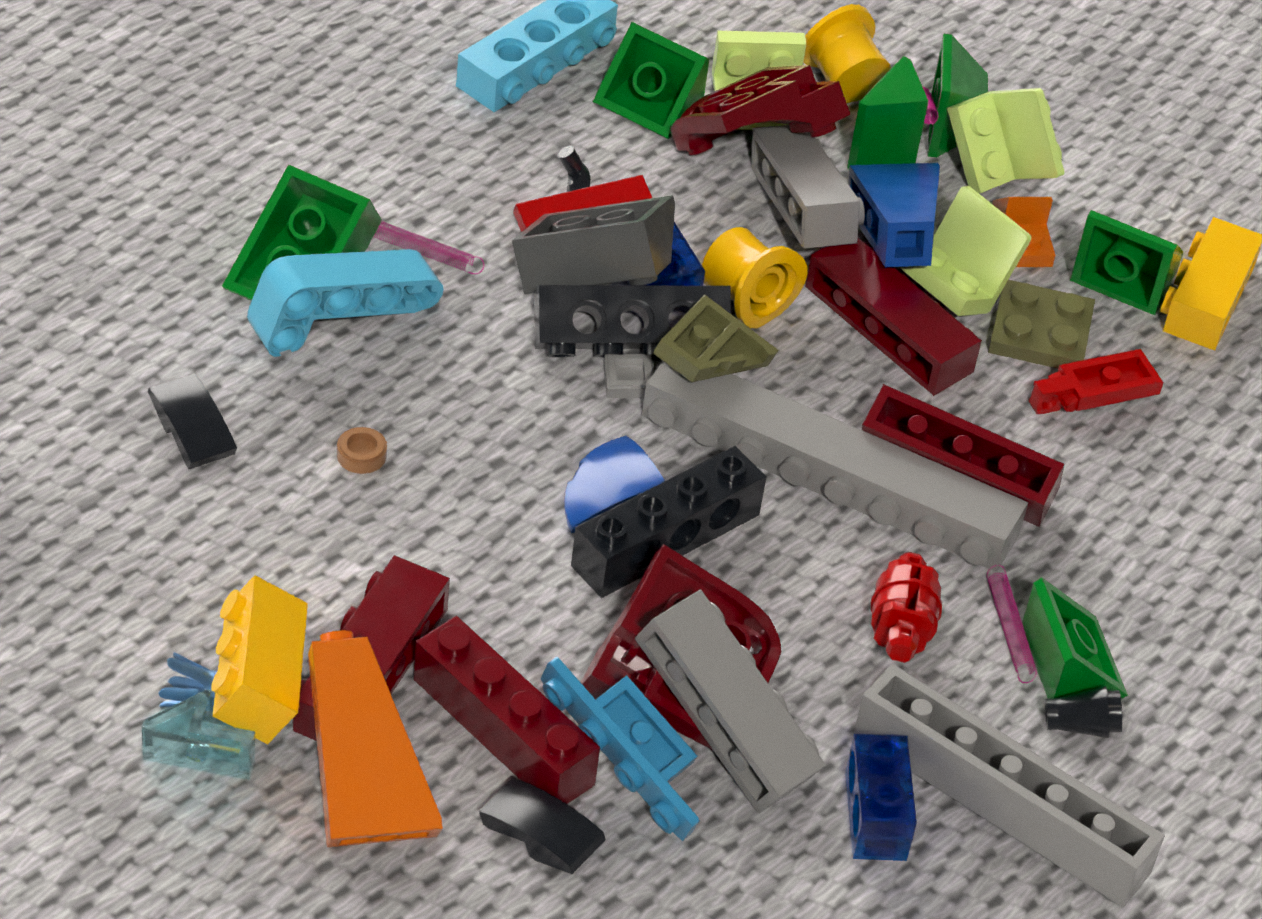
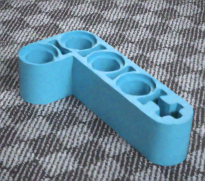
[247,249,444,357]

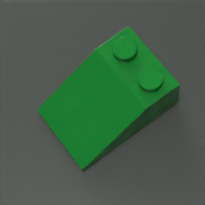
[222,164,382,301]

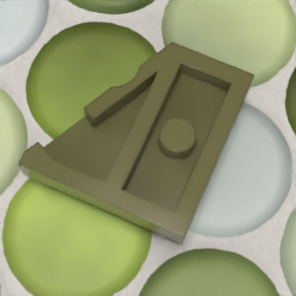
[653,295,779,382]

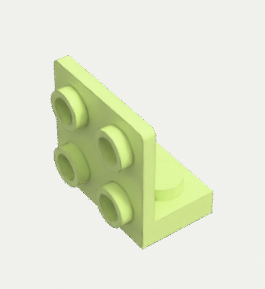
[712,30,806,130]
[947,88,1065,193]
[899,186,1032,316]

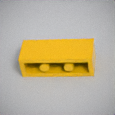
[1160,217,1262,351]
[211,575,308,745]

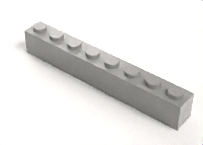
[642,361,1028,572]

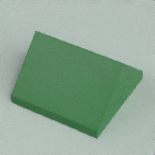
[593,22,709,139]
[847,56,928,169]
[1021,577,1128,699]

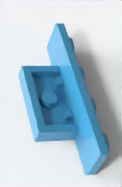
[541,657,700,841]

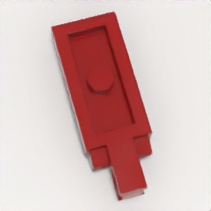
[1029,349,1164,414]

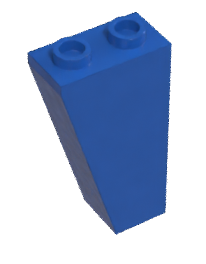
[849,163,940,267]

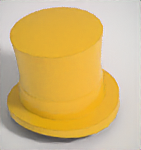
[803,4,891,103]
[701,227,808,328]

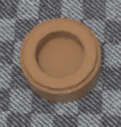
[337,427,387,474]

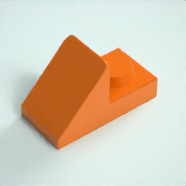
[992,197,1056,267]

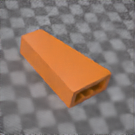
[308,630,443,847]

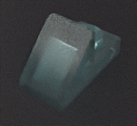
[142,689,255,780]

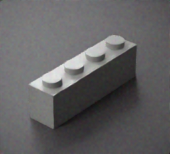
[751,125,865,249]
[635,589,826,814]

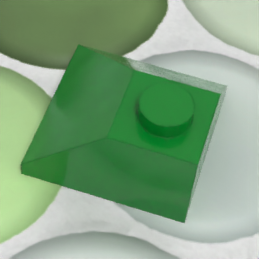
[928,34,988,158]
[1070,210,1183,315]

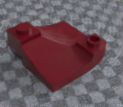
[671,65,851,156]
[580,544,782,751]

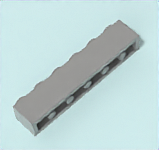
[853,664,1165,907]

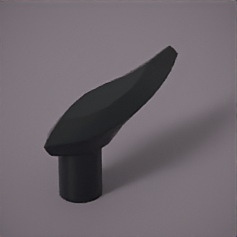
[558,146,591,192]

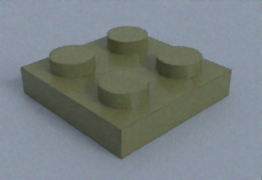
[988,280,1095,369]

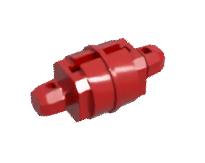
[871,552,942,663]

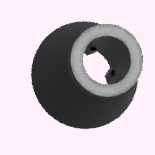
[1045,686,1122,738]

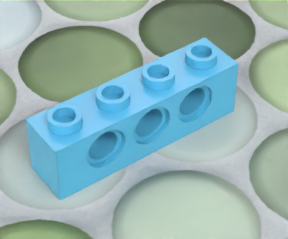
[456,0,618,112]

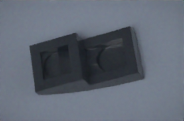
[147,373,237,469]
[479,778,606,874]

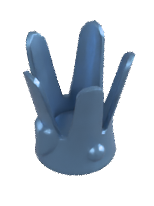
[158,652,217,710]

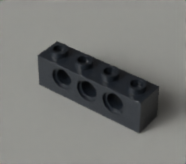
[534,285,731,358]
[571,446,767,599]

